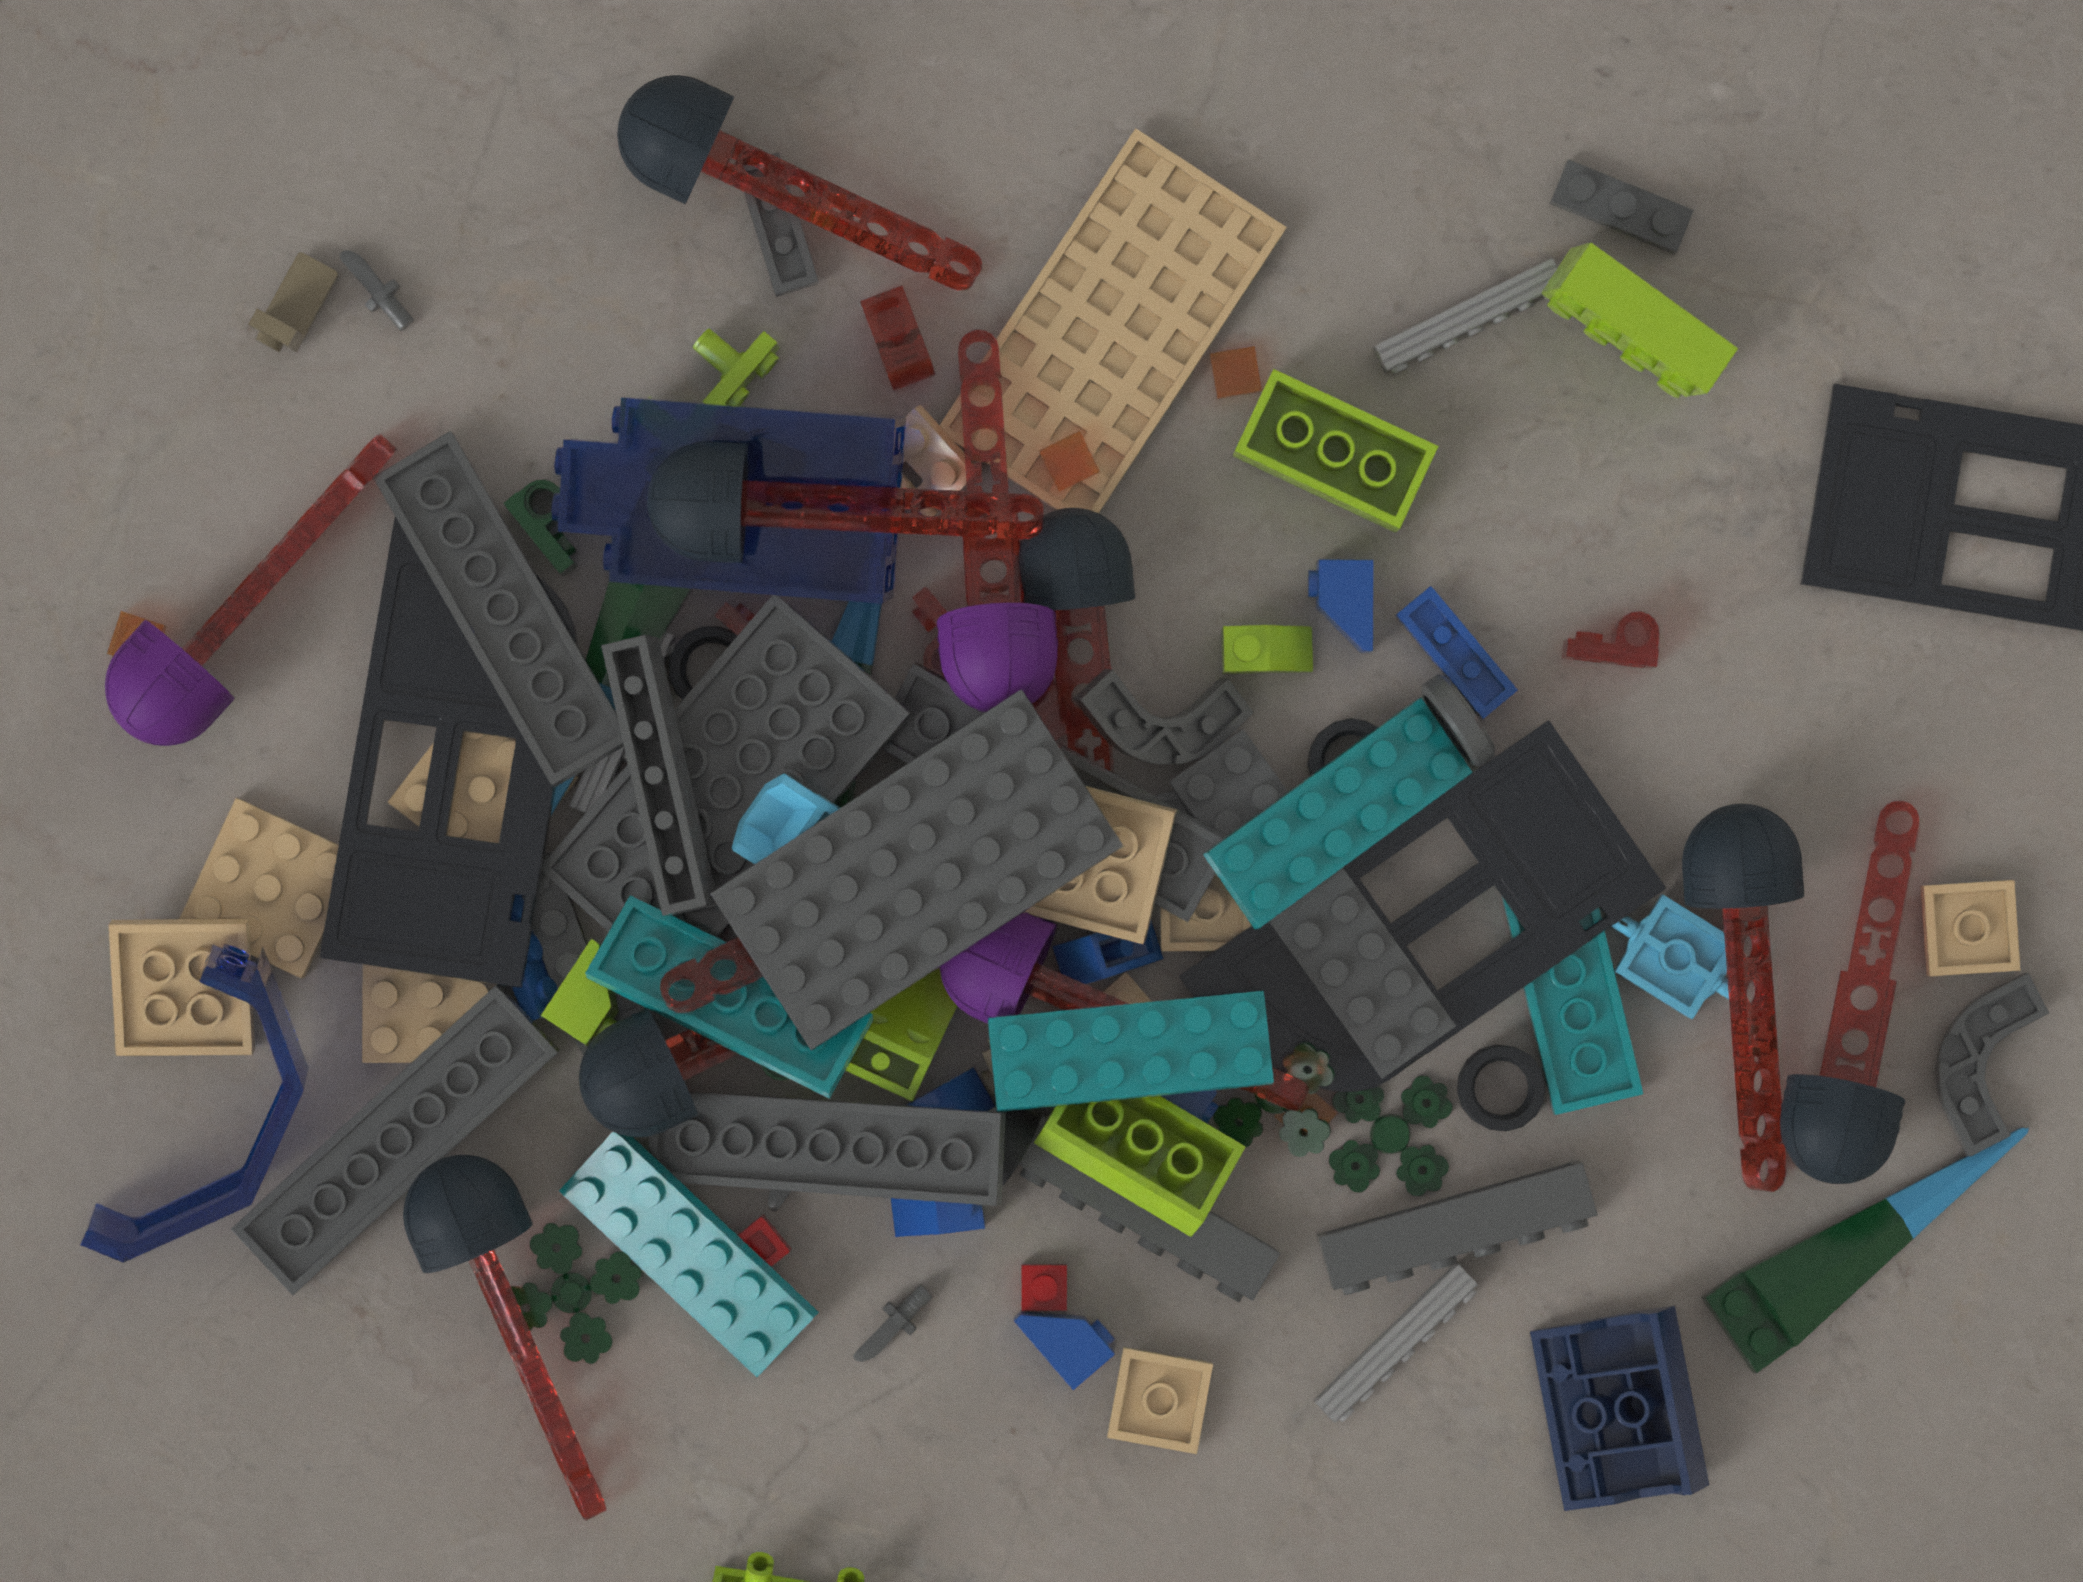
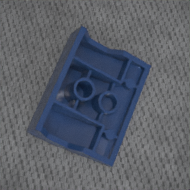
[1530,1305,1710,1511]

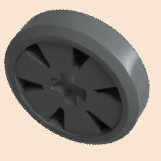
[1421,674,1495,767]

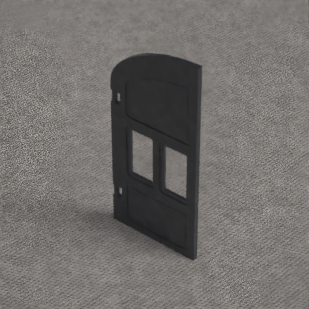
[1800,384,2083,632]
[319,517,578,988]
[1179,720,1666,1092]

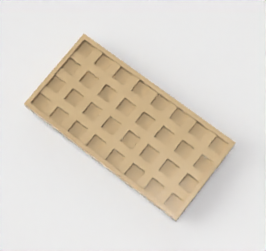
[940,128,1287,513]

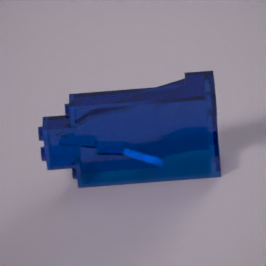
[552,397,906,604]

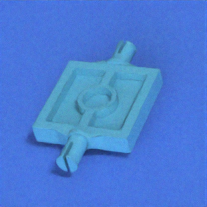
[1611,894,1748,1020]

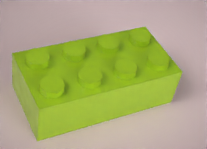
[1541,242,1738,398]
[1233,369,1439,533]
[1034,1096,1246,1237]

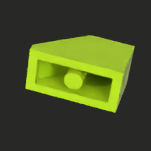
[1221,625,1313,674]
[541,939,619,1046]

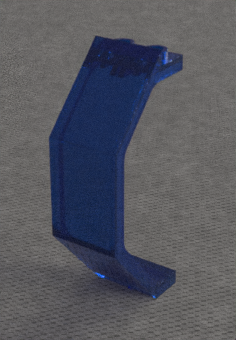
[80,944,309,1263]

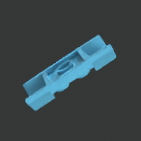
[732,773,840,864]

